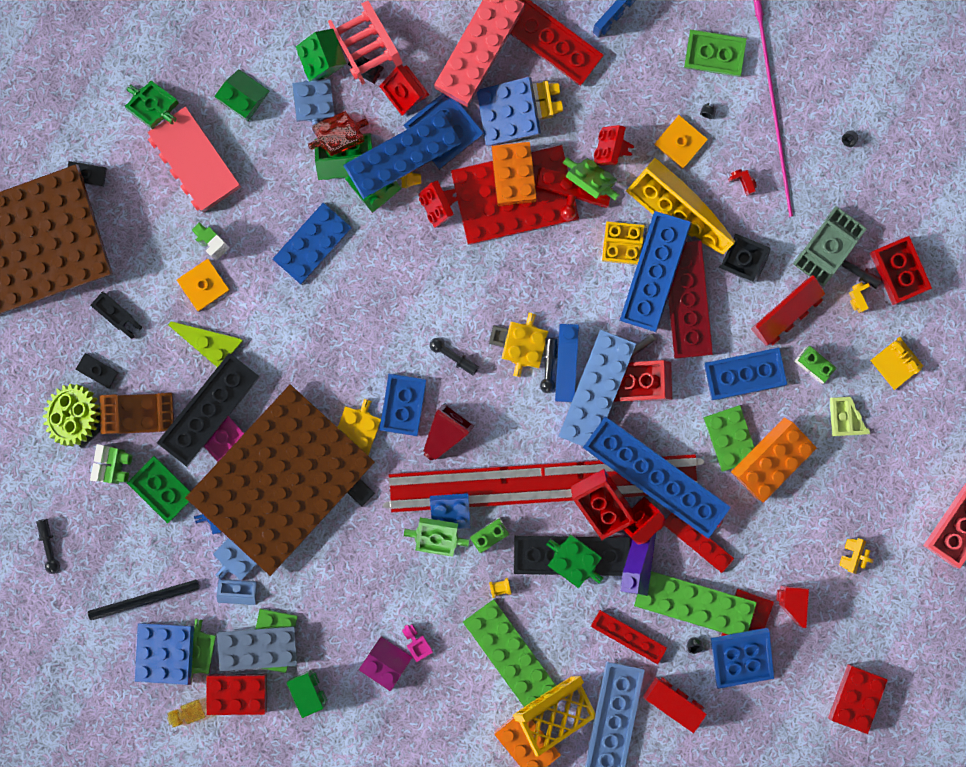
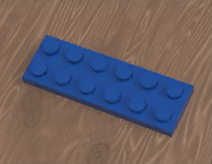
[344,110,461,199]
[620,211,692,332]

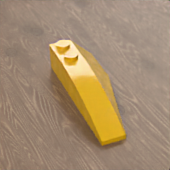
[626,158,735,254]

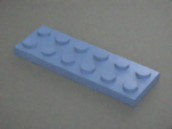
[558,329,636,446]
[585,661,645,767]

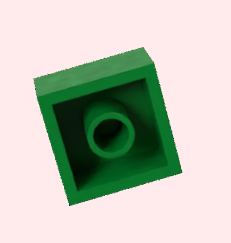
[295,28,347,82]
[286,670,328,718]

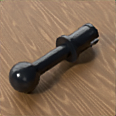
[840,258,882,289]
[429,338,479,376]
[540,338,558,393]
[36,519,60,574]

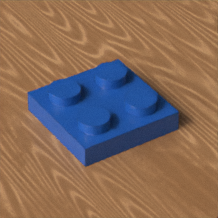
[430,494,471,529]

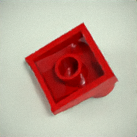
[623,497,666,544]

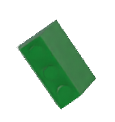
[314,133,373,180]

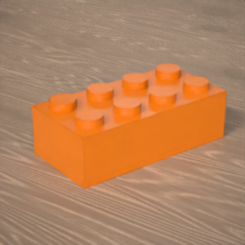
[731,417,817,503]

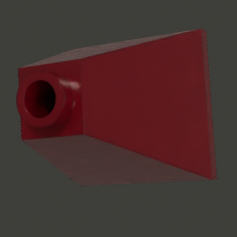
[423,404,474,461]

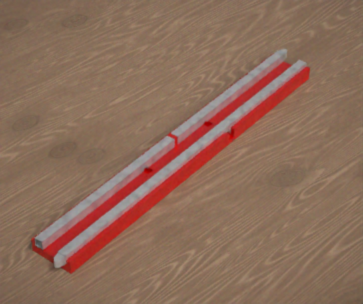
[383,454,704,513]

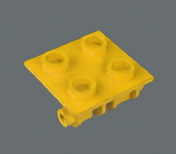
[870,337,924,390]

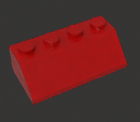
[751,275,825,346]

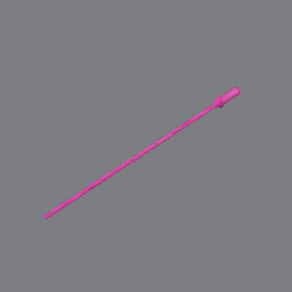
[753,0,793,217]

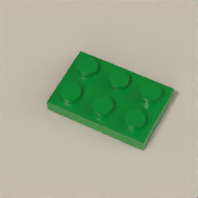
[127,456,191,524]

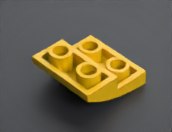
[602,221,644,265]

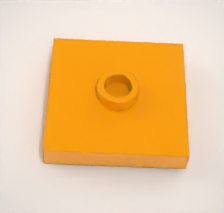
[654,115,708,169]
[176,258,230,312]

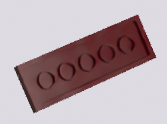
[668,240,713,359]

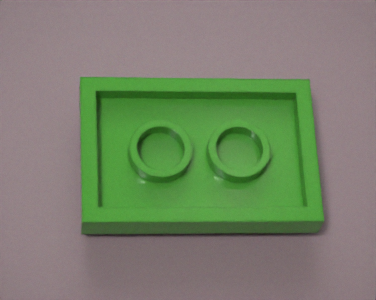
[684,29,747,77]
[703,405,755,472]
[256,608,298,673]

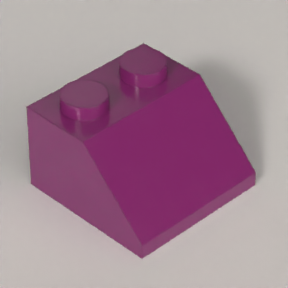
[358,636,413,691]

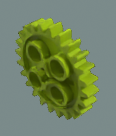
[43,384,100,447]

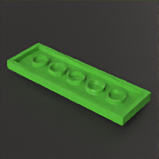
[634,571,757,635]
[463,599,556,707]

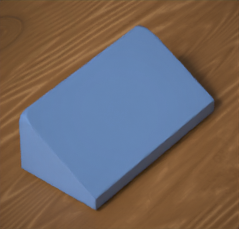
[216,580,257,605]

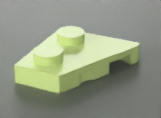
[830,397,870,436]

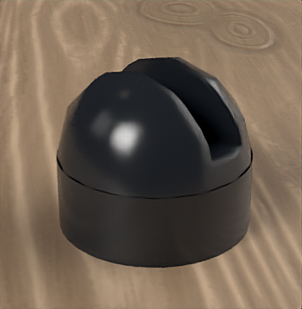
[700,103,716,119]
[842,130,858,147]
[687,637,703,654]

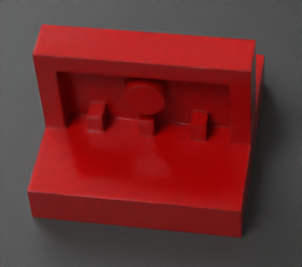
[379,64,429,116]

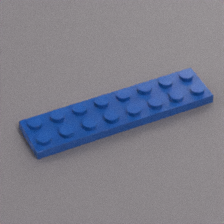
[582,416,731,539]

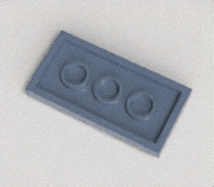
[217,626,298,671]

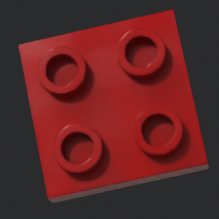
[594,125,634,166]
[418,180,459,228]

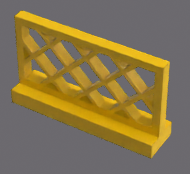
[512,676,595,756]

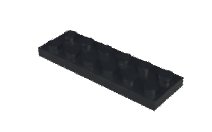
[157,353,260,468]
[514,535,630,576]

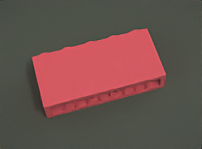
[147,107,241,213]

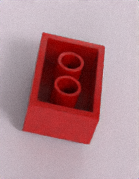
[870,236,932,305]
[571,469,635,540]
[828,664,888,734]
[206,674,267,715]
[643,677,707,734]

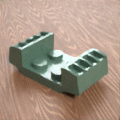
[792,206,867,287]

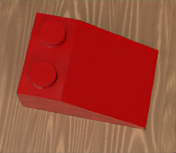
[614,360,673,402]

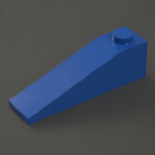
[555,324,579,402]

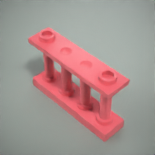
[328,0,403,85]

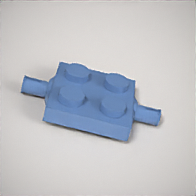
[292,78,335,133]
[213,538,256,581]

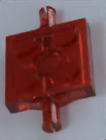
[308,111,369,156]

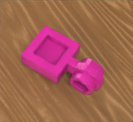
[402,624,433,662]

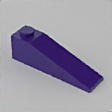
[620,533,656,596]

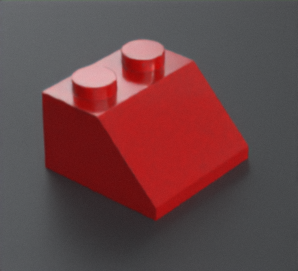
[776,585,809,628]

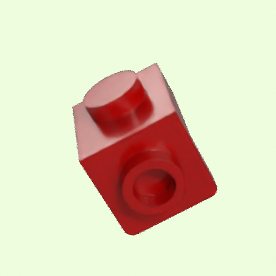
[728,169,757,196]

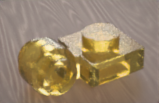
[166,699,206,728]

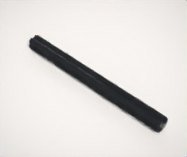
[88,580,200,621]

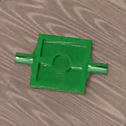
[125,80,179,130]
[546,534,604,589]

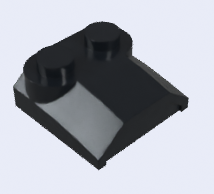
[719,233,771,283]

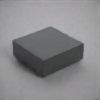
[489,325,509,347]

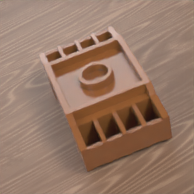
[99,393,174,434]

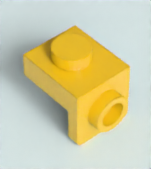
[849,282,870,313]

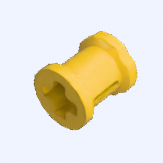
[489,578,511,598]

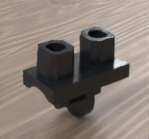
[348,56,384,84]

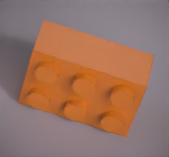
[491,142,536,206]
[494,717,561,767]

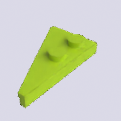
[168,321,243,367]

